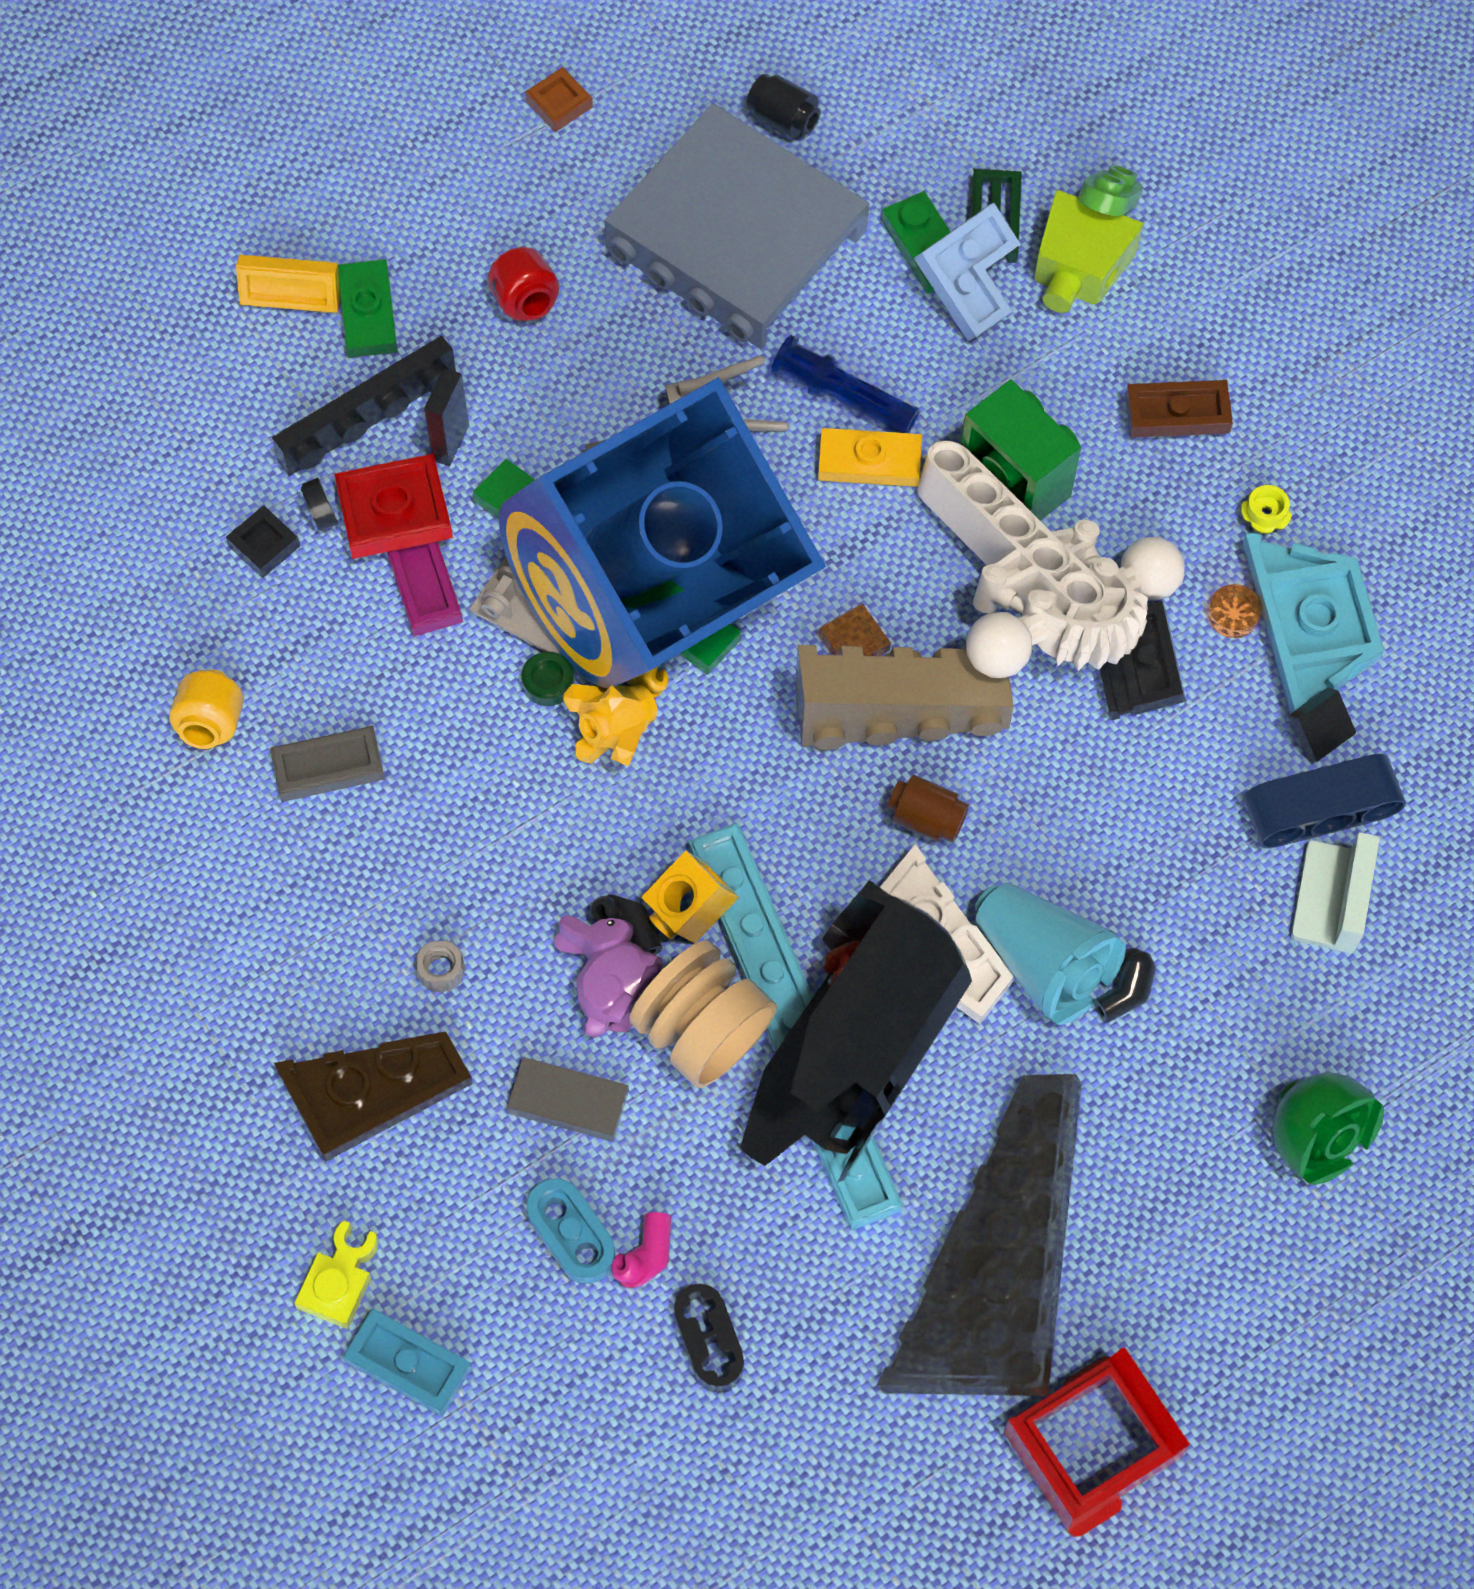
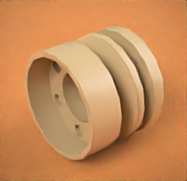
[629,940,777,1088]

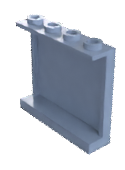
[605,103,869,350]

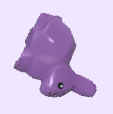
[554,915,663,1038]

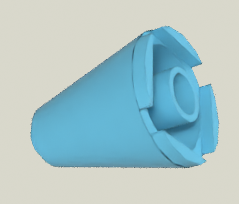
[975,883,1126,1025]

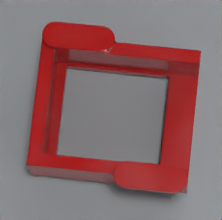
[1003,1346,1190,1537]

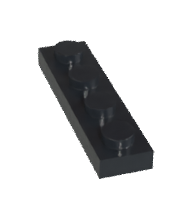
[272,335,456,476]

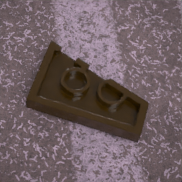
[274,1031,473,1162]

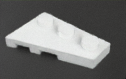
[880,844,1014,1024]

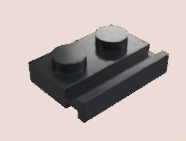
[1100,601,1187,720]

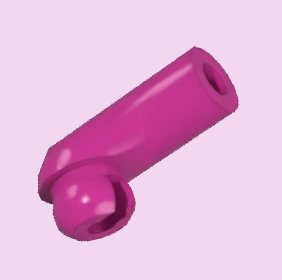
[611,1212,671,1288]

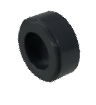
[300,477,339,531]

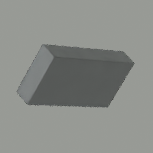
[270,726,385,802]
[507,1057,629,1142]

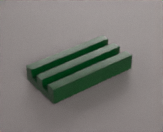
[970,168,1022,263]

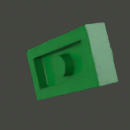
[881,191,951,294]

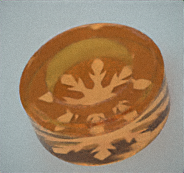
[1208,584,1262,638]

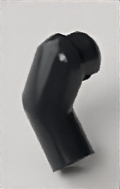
[590,895,663,955]

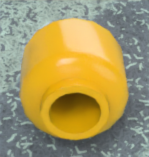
[169,669,244,749]

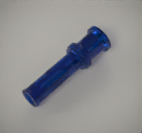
[771,334,920,433]

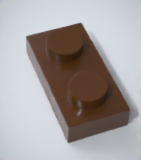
[1125,380,1233,438]

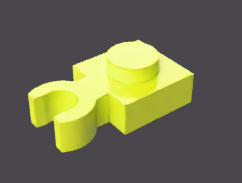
[294,1220,379,1329]

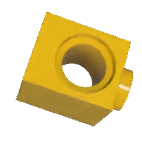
[642,850,739,943]

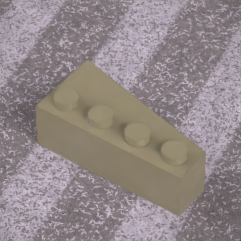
[795,645,1014,750]

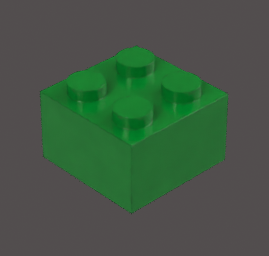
[961,379,1081,521]

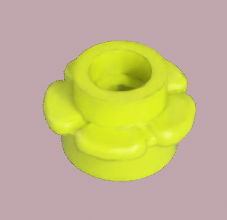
[1241,485,1292,534]

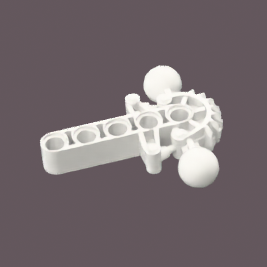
[918,441,1185,678]

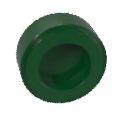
[521,652,574,706]

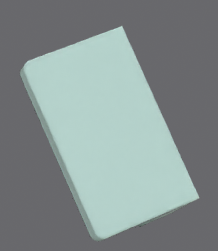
[1291,832,1380,954]

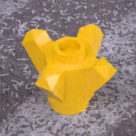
[563,684,657,766]

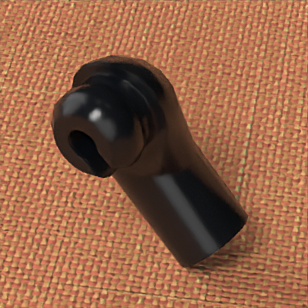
[1094,947,1156,1023]

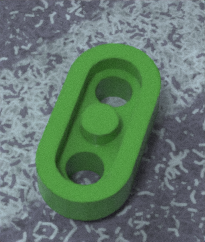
[1078,165,1143,216]

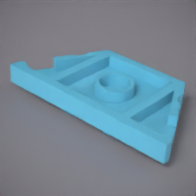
[1243,533,1384,714]

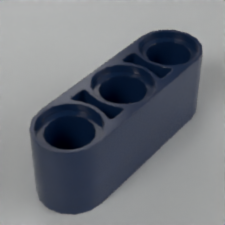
[1243,753,1406,848]

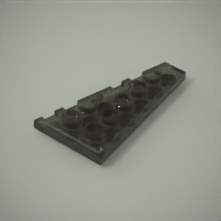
[877,1074,1082,1396]

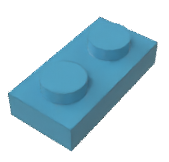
[343,1308,472,1417]

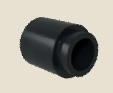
[746,74,821,139]

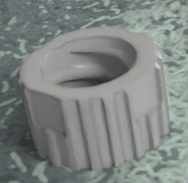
[416,940,466,994]

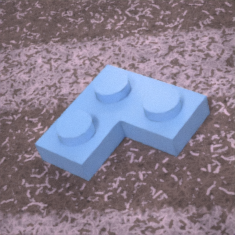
[914,203,1020,341]

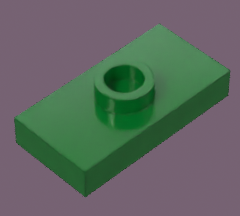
[338,259,398,358]

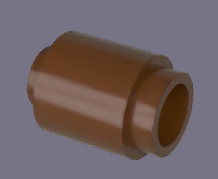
[887,774,970,843]

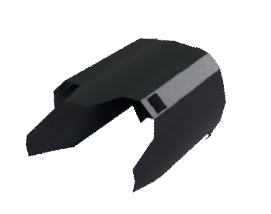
[740,880,972,1183]

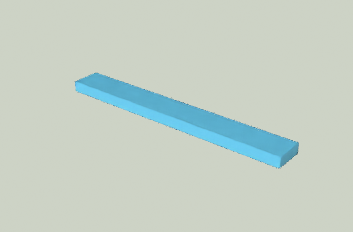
[688,823,903,1231]

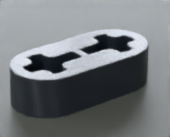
[674,1283,744,1393]

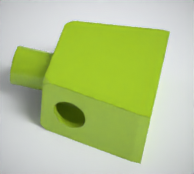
[1034,189,1144,313]

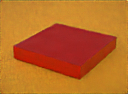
[334,453,453,559]

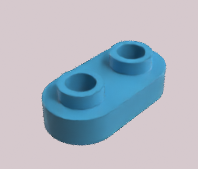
[527,1178,615,1284]

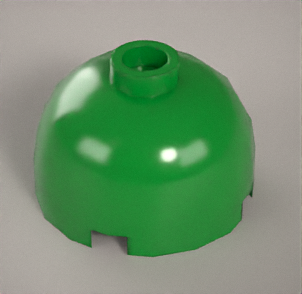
[1271,1072,1385,1185]

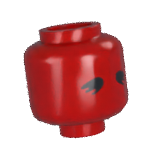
[487,247,559,321]

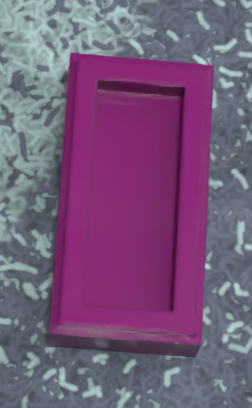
[386,542,463,637]

